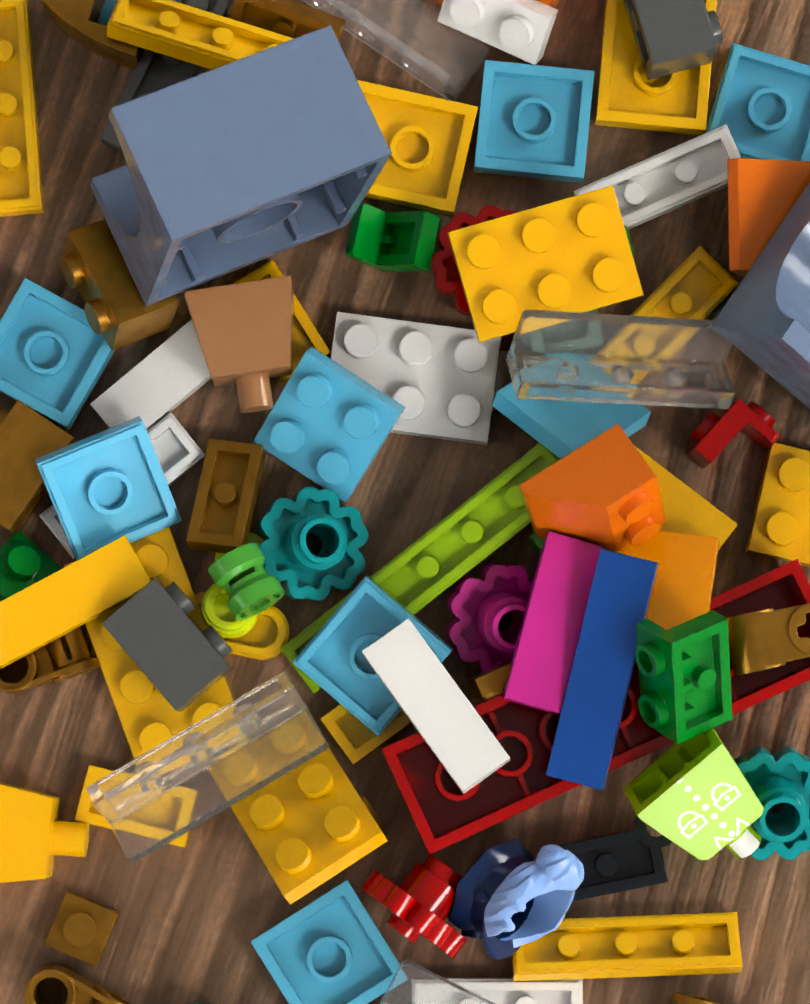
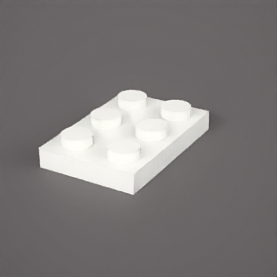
[331,312,501,445]

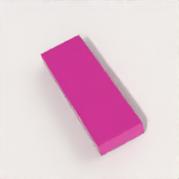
[502,531,604,715]

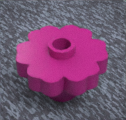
[445,562,534,673]

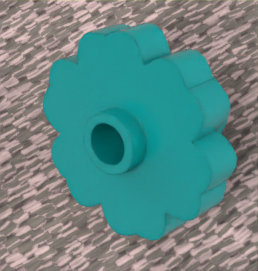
[257,487,369,602]
[734,746,810,860]

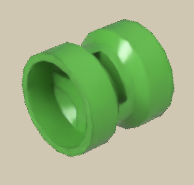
[208,542,285,621]

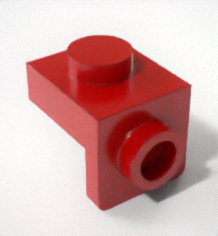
[687,399,780,469]

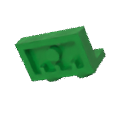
[635,610,733,744]

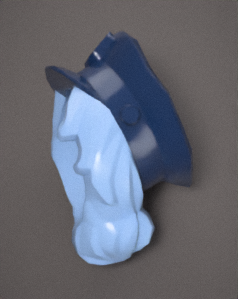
[448,838,584,960]

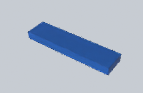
[546,549,659,790]

